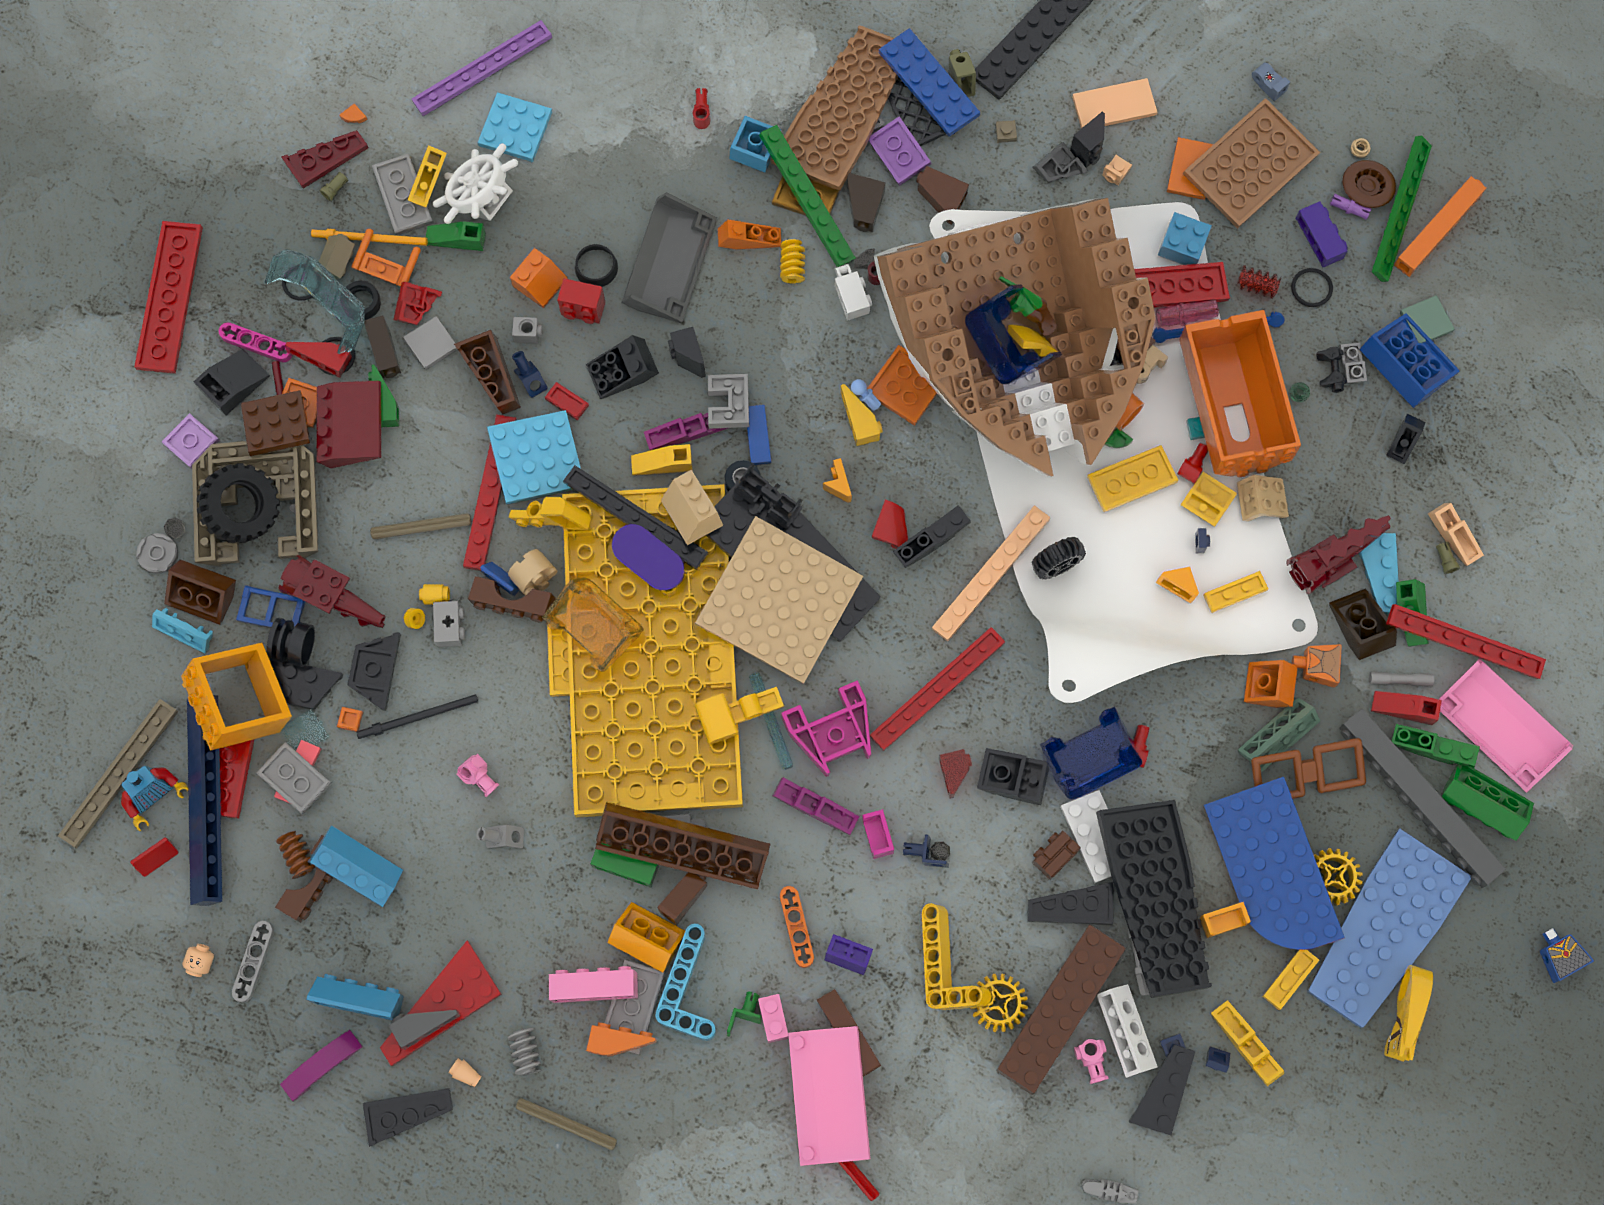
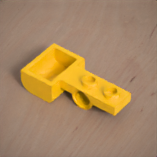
[509,497,591,530]
[695,687,784,745]

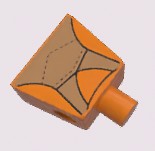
[1292,644,1342,687]

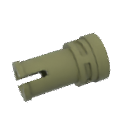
[319,172,348,201]
[1436,542,1460,574]

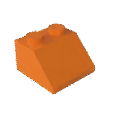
[510,248,568,308]
[1244,660,1298,708]

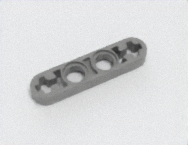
[232,921,274,1003]

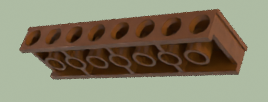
[595,802,770,890]

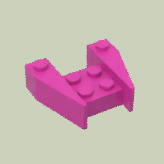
[781,680,871,777]

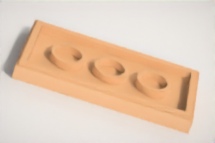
[1072,78,1157,128]

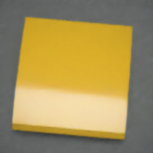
[1007,325,1059,356]
[1181,472,1237,527]

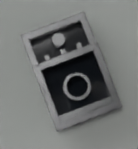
[977,748,1050,805]

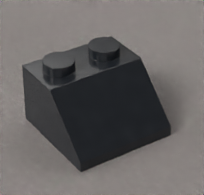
[1070,111,1105,168]
[668,327,706,378]

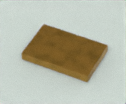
[772,175,839,216]

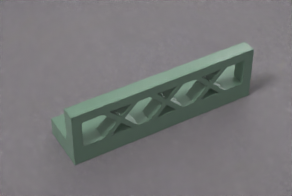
[1238,698,1320,773]

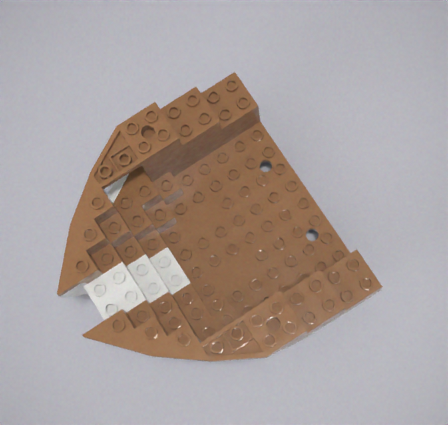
[873,198,1156,476]

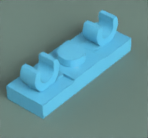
[152,608,213,653]

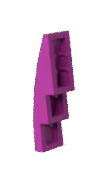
[644,413,727,451]
[772,777,860,835]

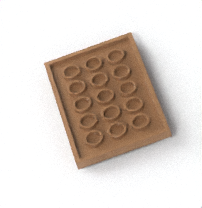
[1183,98,1320,229]

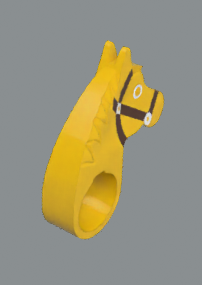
[1384,965,1433,1062]

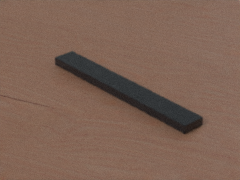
[563,465,708,570]

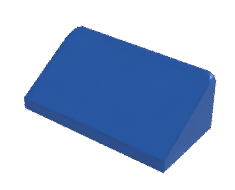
[480,562,520,596]

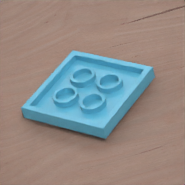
[477,92,552,162]

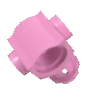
[457,754,499,797]
[1074,1039,1109,1084]

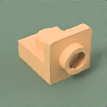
[1102,155,1132,186]

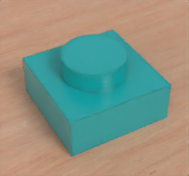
[1186,417,1205,440]

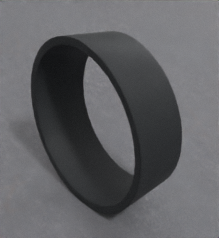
[575,244,618,287]

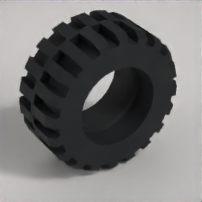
[196,463,280,543]

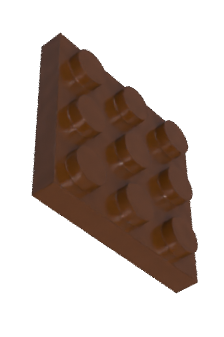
[241,390,310,456]

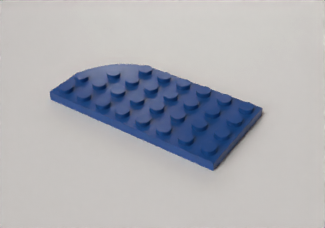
[1204,777,1345,950]

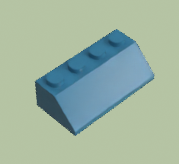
[308,825,403,907]
[306,974,404,1020]

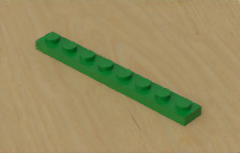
[759,125,856,267]
[1372,136,1432,282]

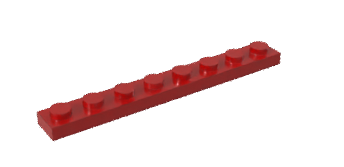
[463,414,517,571]
[1386,604,1546,679]
[870,627,1005,751]

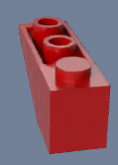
[1371,691,1442,725]

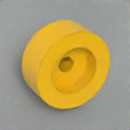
[403,608,425,629]

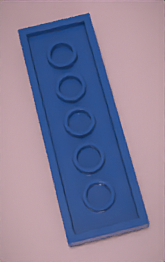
[879,28,980,137]

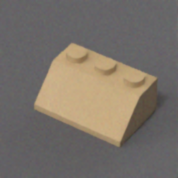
[661,470,723,545]

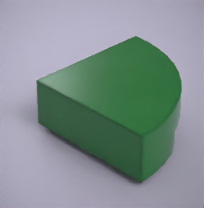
[1105,428,1133,448]

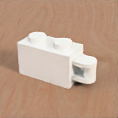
[835,264,872,321]

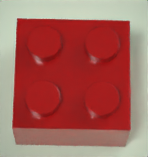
[557,278,605,324]

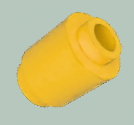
[419,584,450,605]

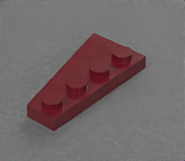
[281,130,369,189]

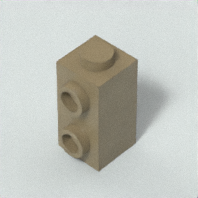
[315,234,355,280]

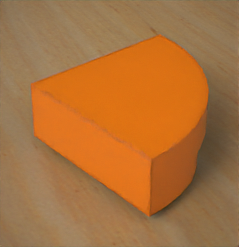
[339,103,368,123]

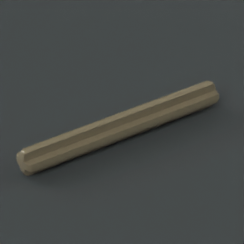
[370,513,471,539]
[516,1098,617,1150]

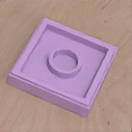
[162,413,219,469]

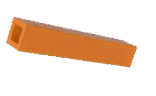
[1394,176,1486,277]

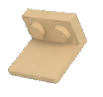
[1237,475,1289,521]

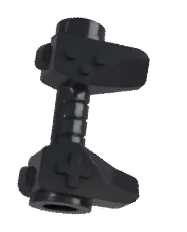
[1316,347,1347,393]

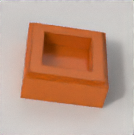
[337,707,363,732]

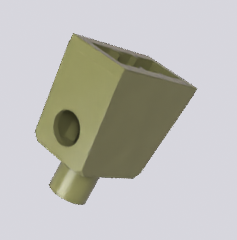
[949,49,976,97]

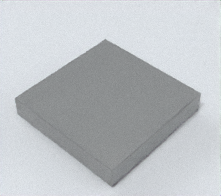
[403,316,457,370]

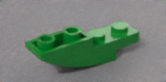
[1392,724,1480,768]

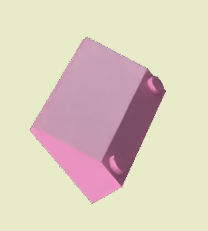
[1439,658,1574,793]
[788,1026,871,1166]

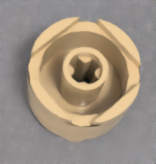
[508,549,558,596]

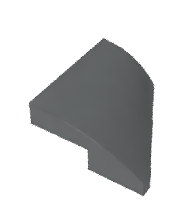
[1032,142,1088,182]

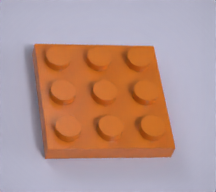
[867,345,937,426]

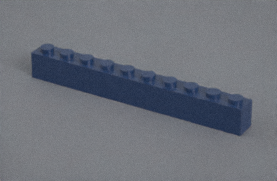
[187,695,222,906]

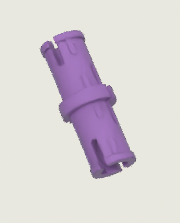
[1330,194,1371,220]

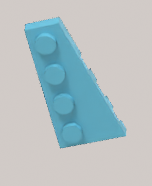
[1359,533,1399,614]

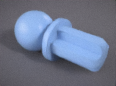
[851,379,881,411]

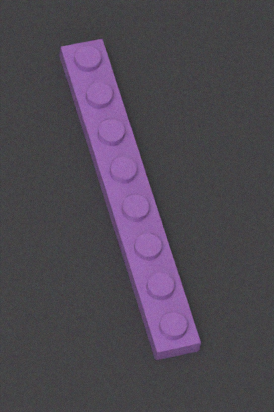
[412,20,552,116]

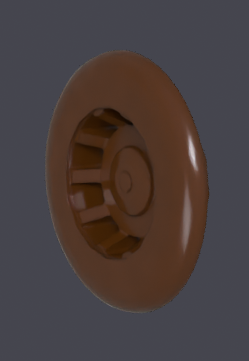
[1342,160,1396,208]

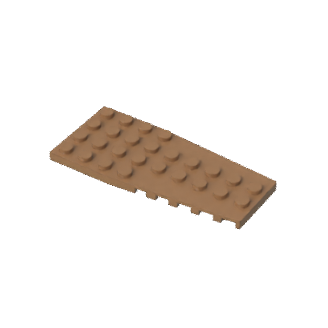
[771,26,898,191]

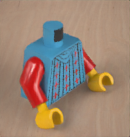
[121,766,188,831]

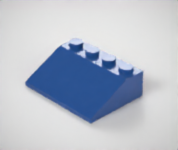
[1359,313,1460,408]

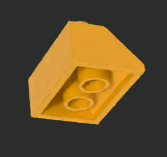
[607,902,685,973]

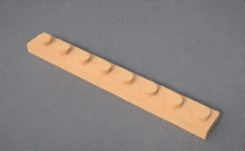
[932,505,1050,641]

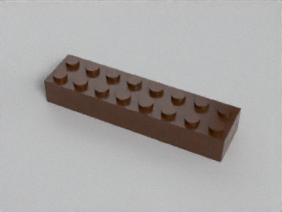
[996,924,1126,1095]

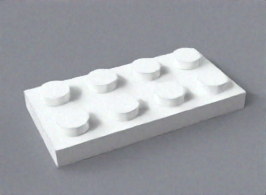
[1060,790,1112,884]

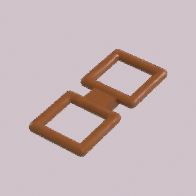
[1251,738,1366,799]

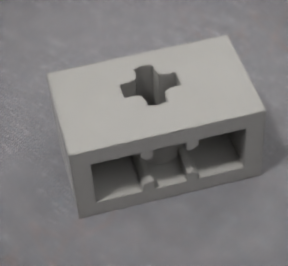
[433,601,465,647]

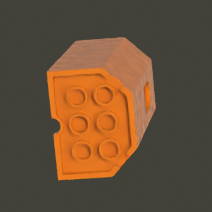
[1179,310,1301,477]

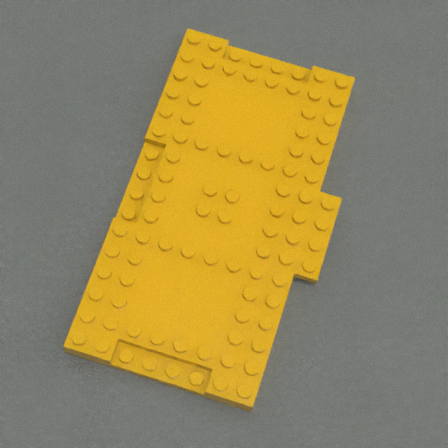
[547,484,743,818]

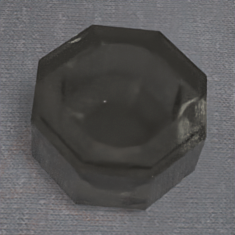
[164,517,186,539]
[930,841,950,861]

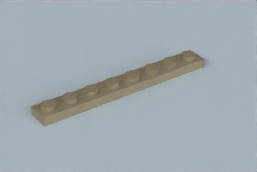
[58,699,178,849]

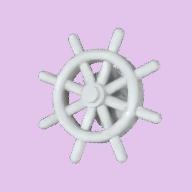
[433,143,518,224]

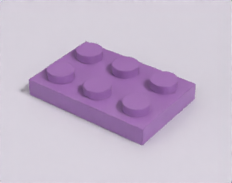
[868,117,932,186]

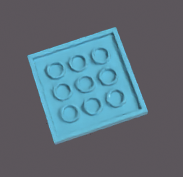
[487,410,581,505]

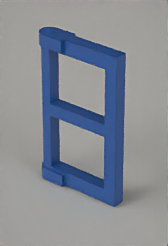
[236,585,305,628]

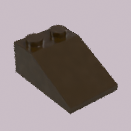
[1329,588,1397,660]

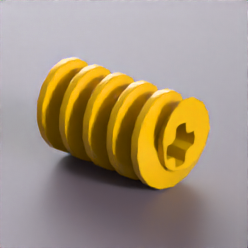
[780,239,805,284]

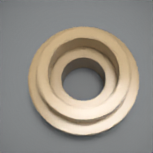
[1350,138,1371,158]

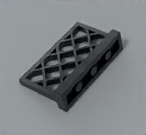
[888,77,955,146]

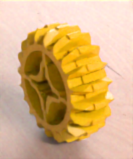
[1314,848,1363,906]
[970,974,1028,1032]

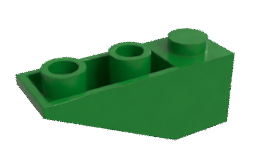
[426,221,486,251]
[368,364,399,428]
[1396,579,1429,647]

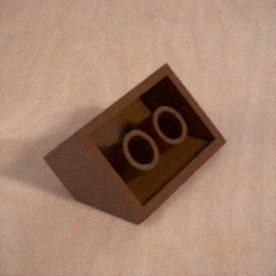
[164,559,236,625]

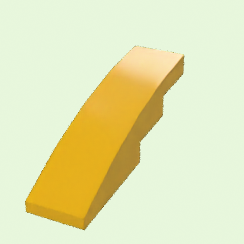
[1211,1000,1284,1087]

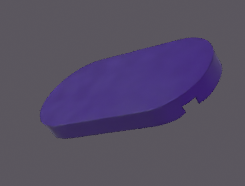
[612,524,685,590]

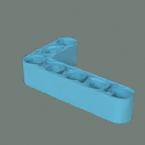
[655,924,716,1041]

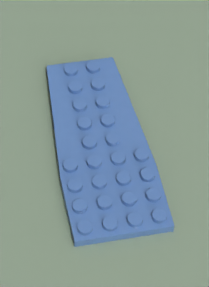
[1307,829,1471,1028]

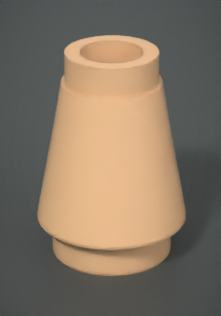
[448,1058,482,1087]

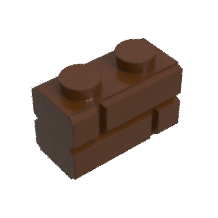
[1032,830,1081,880]

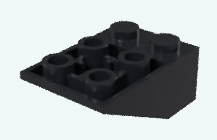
[586,335,659,399]
[193,349,270,416]

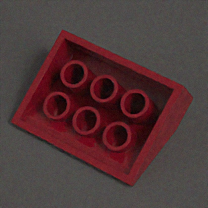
[317,381,381,469]

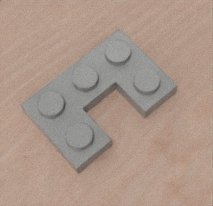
[708,374,749,429]

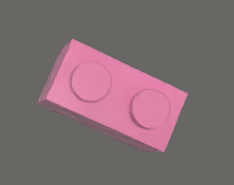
[758,994,789,1043]

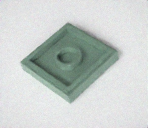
[1400,295,1455,343]

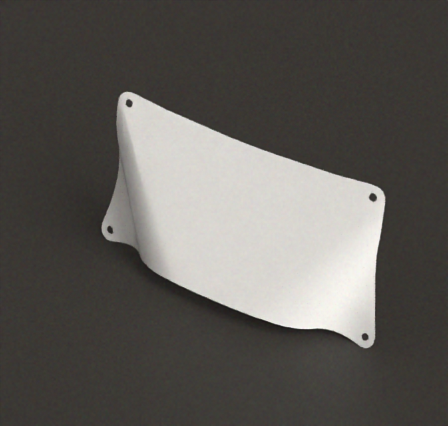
[929,202,1318,703]

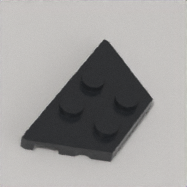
[348,632,401,711]
[270,660,343,710]

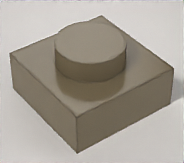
[995,120,1017,143]

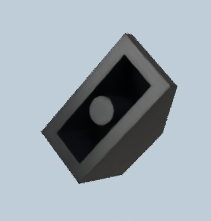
[1386,414,1426,464]

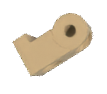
[1137,345,1168,384]

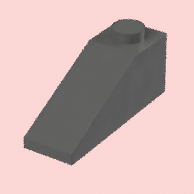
[389,1010,461,1050]

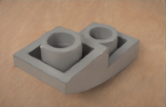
[1339,342,1367,383]

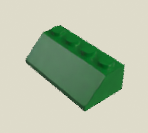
[1441,764,1534,841]

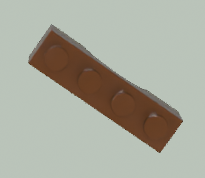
[468,576,556,623]
[275,835,333,923]

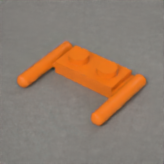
[351,229,421,287]

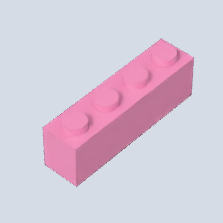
[549,966,638,1003]

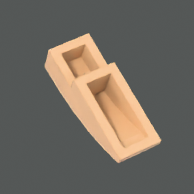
[1428,503,1484,566]

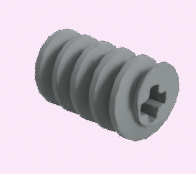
[508,1028,542,1076]

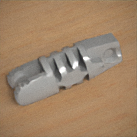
[1081,1178,1139,1204]

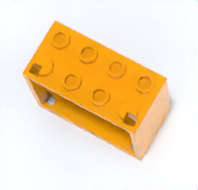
[181,642,292,751]

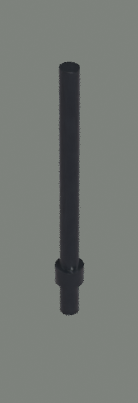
[356,694,479,739]

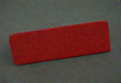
[130,837,179,877]

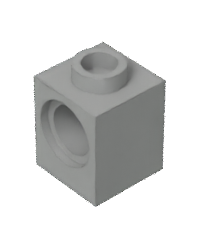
[512,317,542,344]

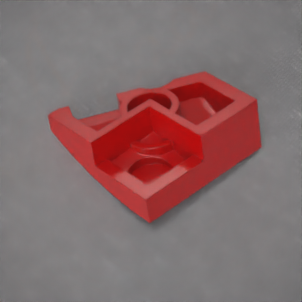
[393,282,442,325]
[872,499,908,549]

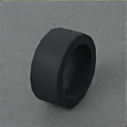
[341,280,381,321]

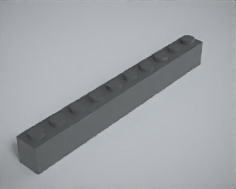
[1339,709,1506,888]

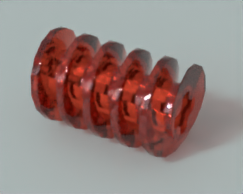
[1237,265,1282,299]

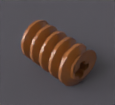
[276,831,316,879]

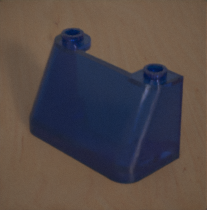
[1040,706,1142,799]

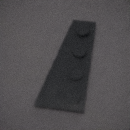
[1027,882,1113,925]
[1129,1044,1195,1135]
[363,1088,453,1147]

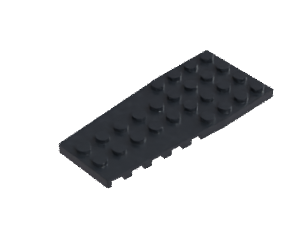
[706,470,880,642]
[1096,800,1212,998]

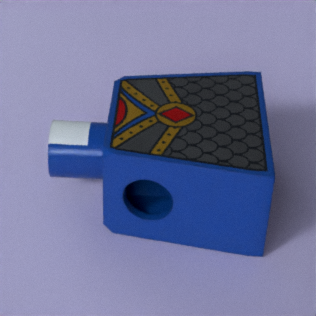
[1540,928,1594,983]

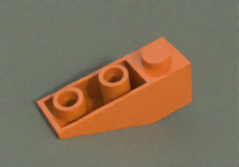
[718,219,781,250]
[586,1022,657,1057]

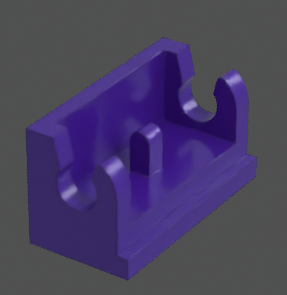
[824,934,873,975]

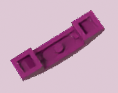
[280,1030,363,1102]

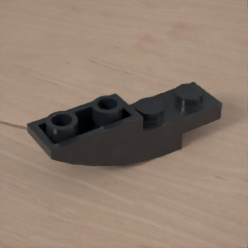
[893,505,971,568]

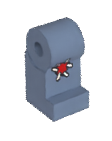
[1252,63,1290,101]

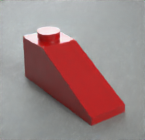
[285,342,351,378]

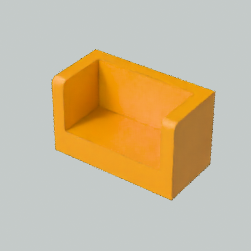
[1199,902,1251,938]

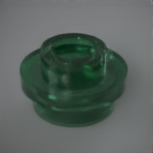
[1290,382,1310,402]

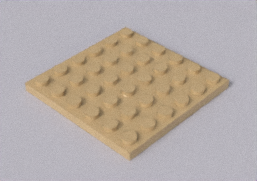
[695,516,863,684]

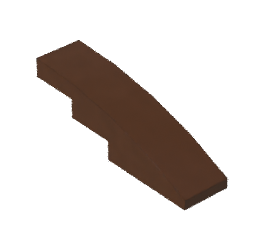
[817,989,881,1077]

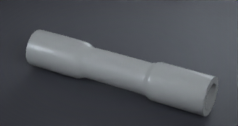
[1369,672,1434,686]

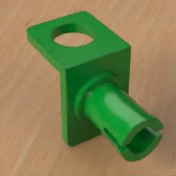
[727,991,762,1037]

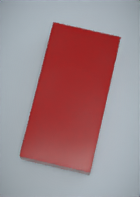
[544,382,589,421]

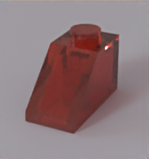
[939,749,972,799]

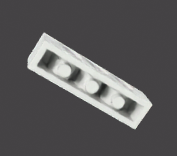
[1097,984,1158,1078]

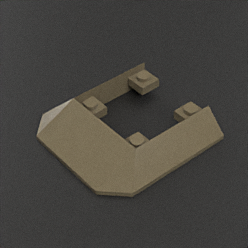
[192,441,318,567]

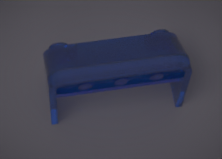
[965,284,1062,384]

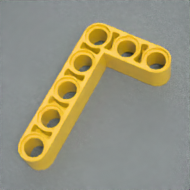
[922,903,991,1010]

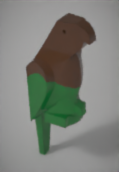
[998,276,1057,337]

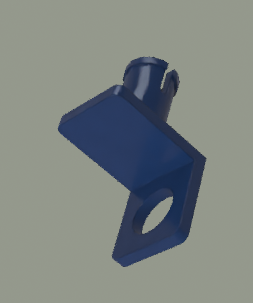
[512,351,548,398]
[903,834,949,868]

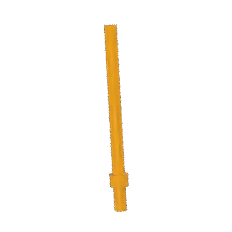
[311,228,428,246]

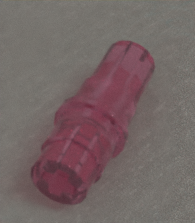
[1156,300,1219,327]

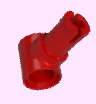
[692,88,711,129]
[1177,443,1208,484]
[1123,725,1149,768]

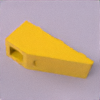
[631,444,693,476]

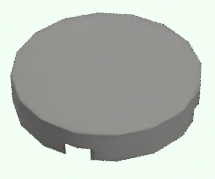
[136,533,178,574]

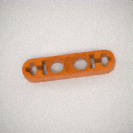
[780,886,814,968]

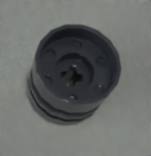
[266,618,315,667]

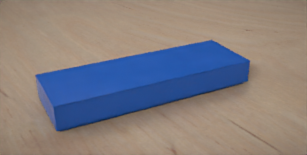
[747,405,771,465]

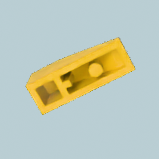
[407,145,447,208]
[840,384,883,446]

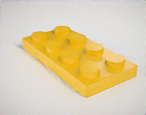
[1087,445,1178,512]

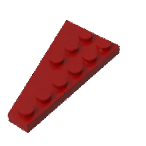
[380,940,502,1066]

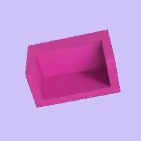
[862,809,894,859]

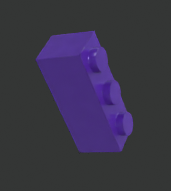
[1295,201,1348,268]

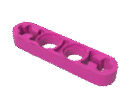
[219,322,292,362]

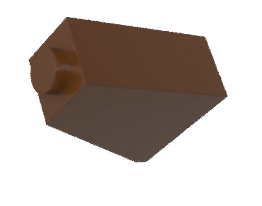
[916,166,969,225]
[657,872,708,926]

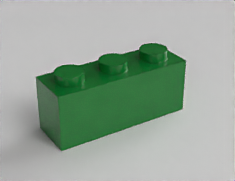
[590,843,659,888]

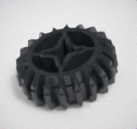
[1031,537,1086,579]

